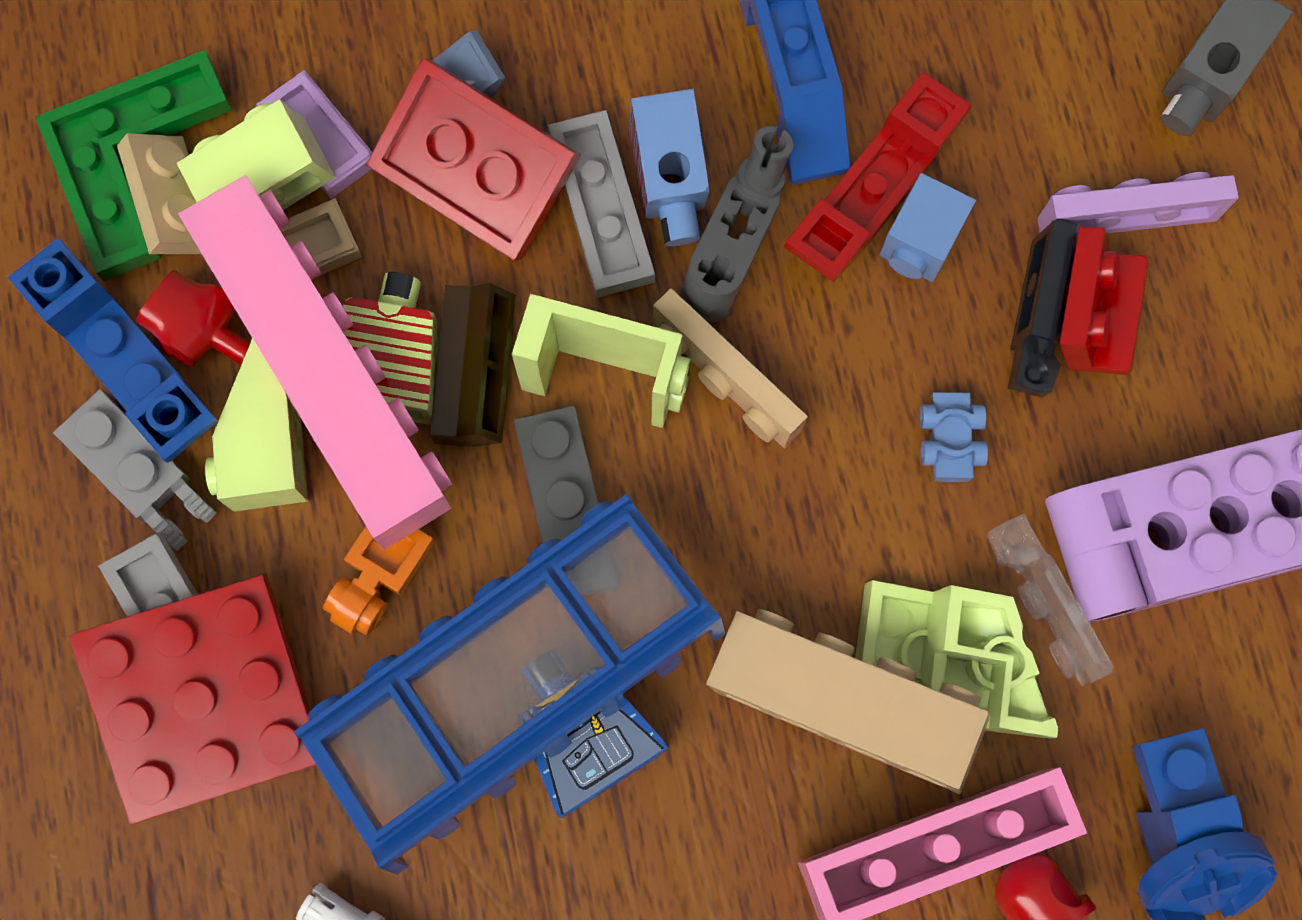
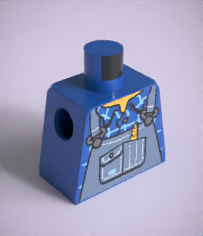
[518,650,668,818]

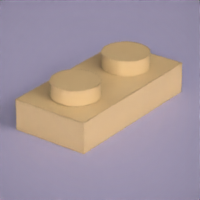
[117,133,202,254]

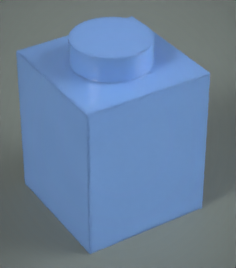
[879,173,976,283]

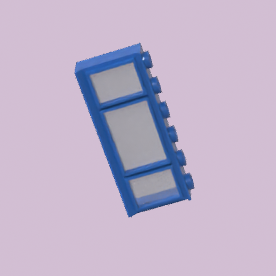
[294,494,726,875]

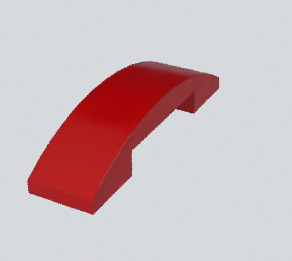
[784,72,972,283]

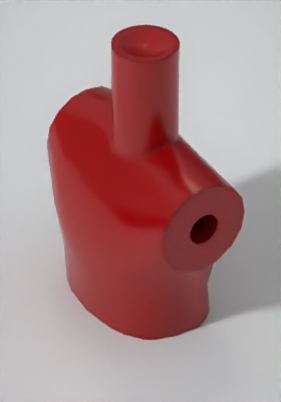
[136,270,250,367]

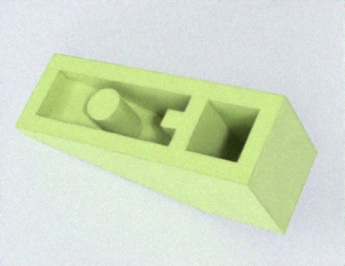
[205,338,308,511]

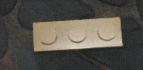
[653,288,808,449]

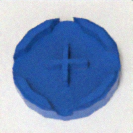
[1137,832,1277,920]

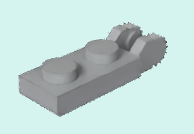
[53,390,217,551]

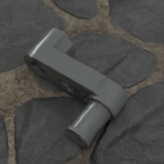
[679,126,794,324]

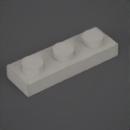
[548,110,655,298]

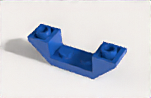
[739,0,850,186]
[7,238,218,463]

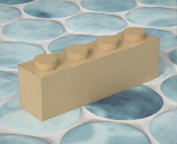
[706,609,989,794]

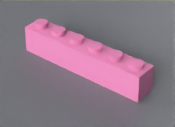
[178,175,453,550]

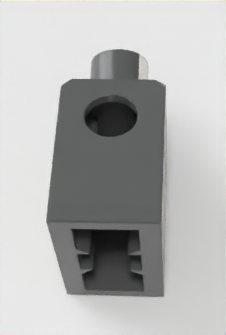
[1160,0,1294,136]

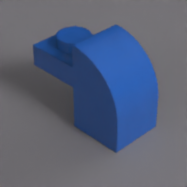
[1132,728,1244,864]

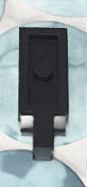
[1008,219,1077,398]

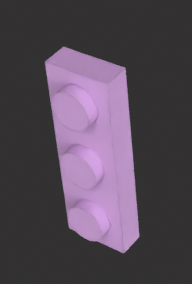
[1037,172,1239,237]

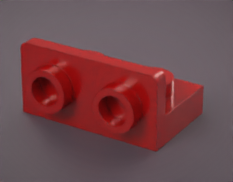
[1060,227,1149,375]

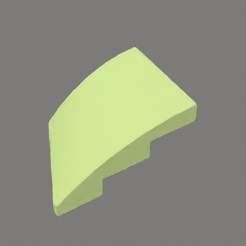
[855,580,1058,739]

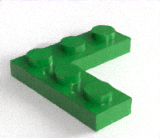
[35,50,232,281]

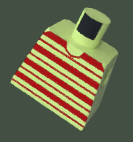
[343,272,440,425]

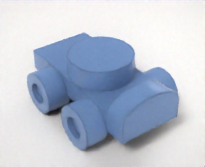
[919,393,988,482]

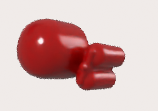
[995,854,1096,920]

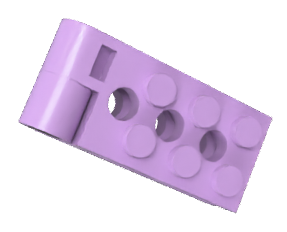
[1045,430,1302,624]

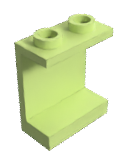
[512,294,691,428]

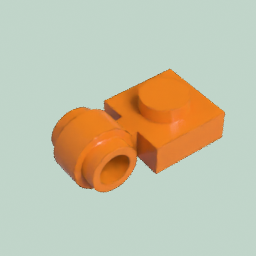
[323,526,435,636]

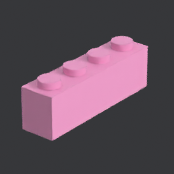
[797,767,1087,920]

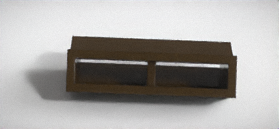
[430,283,516,447]

